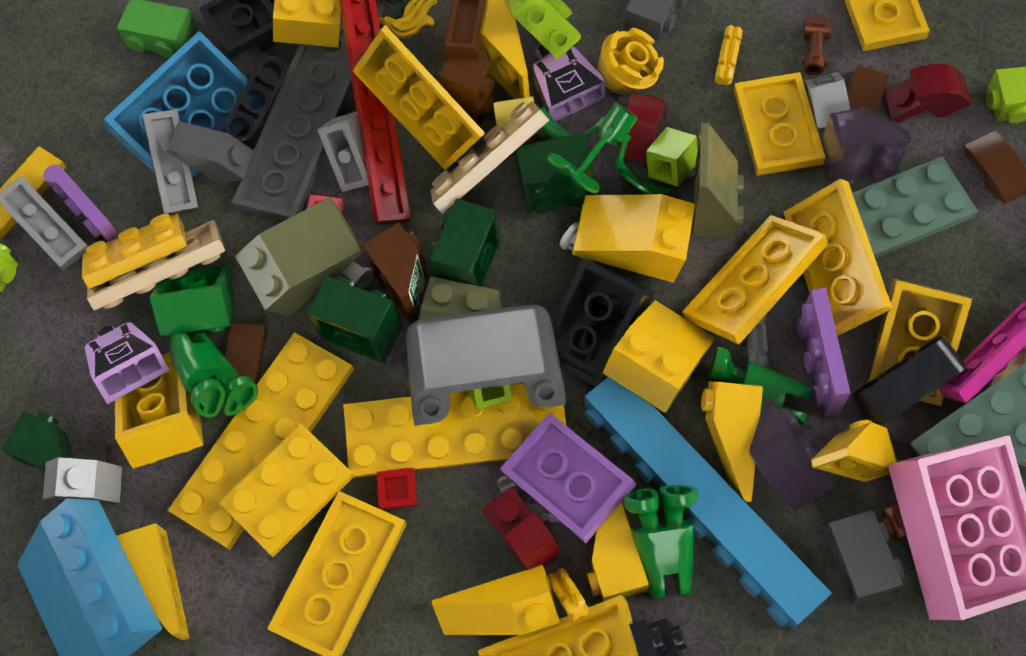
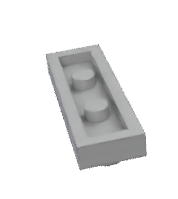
[143,109,198,214]
[0,176,88,271]

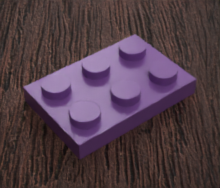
[797,288,851,419]
[500,413,636,543]

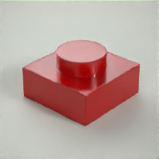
[377,467,418,511]

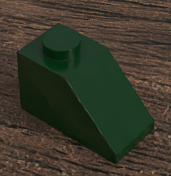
[1,411,74,472]

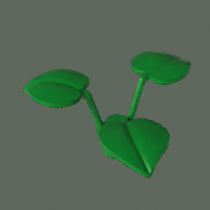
[540,103,673,195]

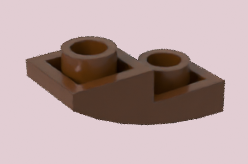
[964,131,1026,204]

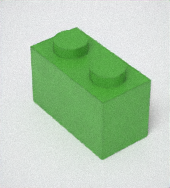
[116,0,197,58]

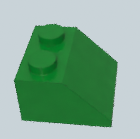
[149,263,235,337]

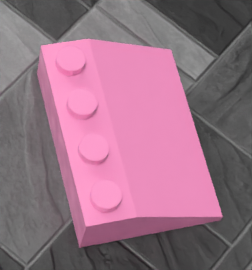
[888,435,1026,620]

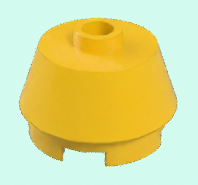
[597,28,664,95]

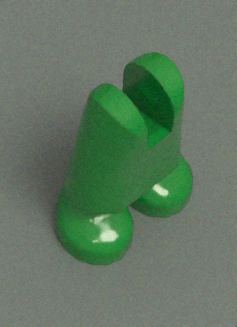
[169,332,258,418]
[700,346,813,426]
[624,485,698,600]

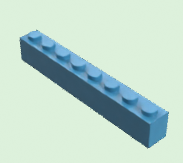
[584,377,832,631]

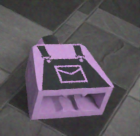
[532,45,605,122]
[85,322,170,404]

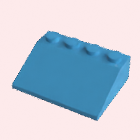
[104,31,263,178]
[17,498,162,656]

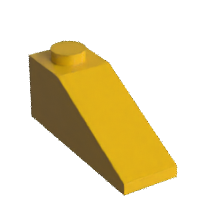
[701,381,763,502]
[811,420,897,482]
[587,502,649,602]
[117,523,189,641]
[432,565,560,635]

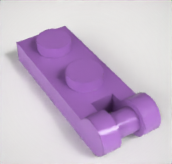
[43,165,119,242]

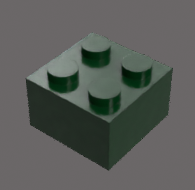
[516,133,594,214]
[428,198,501,287]
[307,276,402,364]

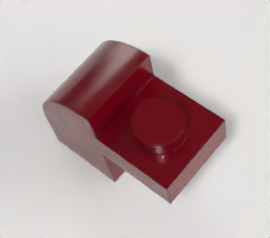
[885,64,972,123]
[616,94,667,162]
[482,487,561,570]

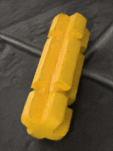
[714,25,743,86]
[548,568,589,621]

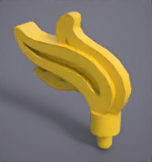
[379,0,437,39]

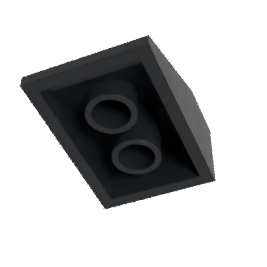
[552,258,655,387]

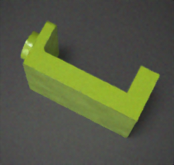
[507,0,581,60]

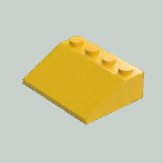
[353,26,485,171]

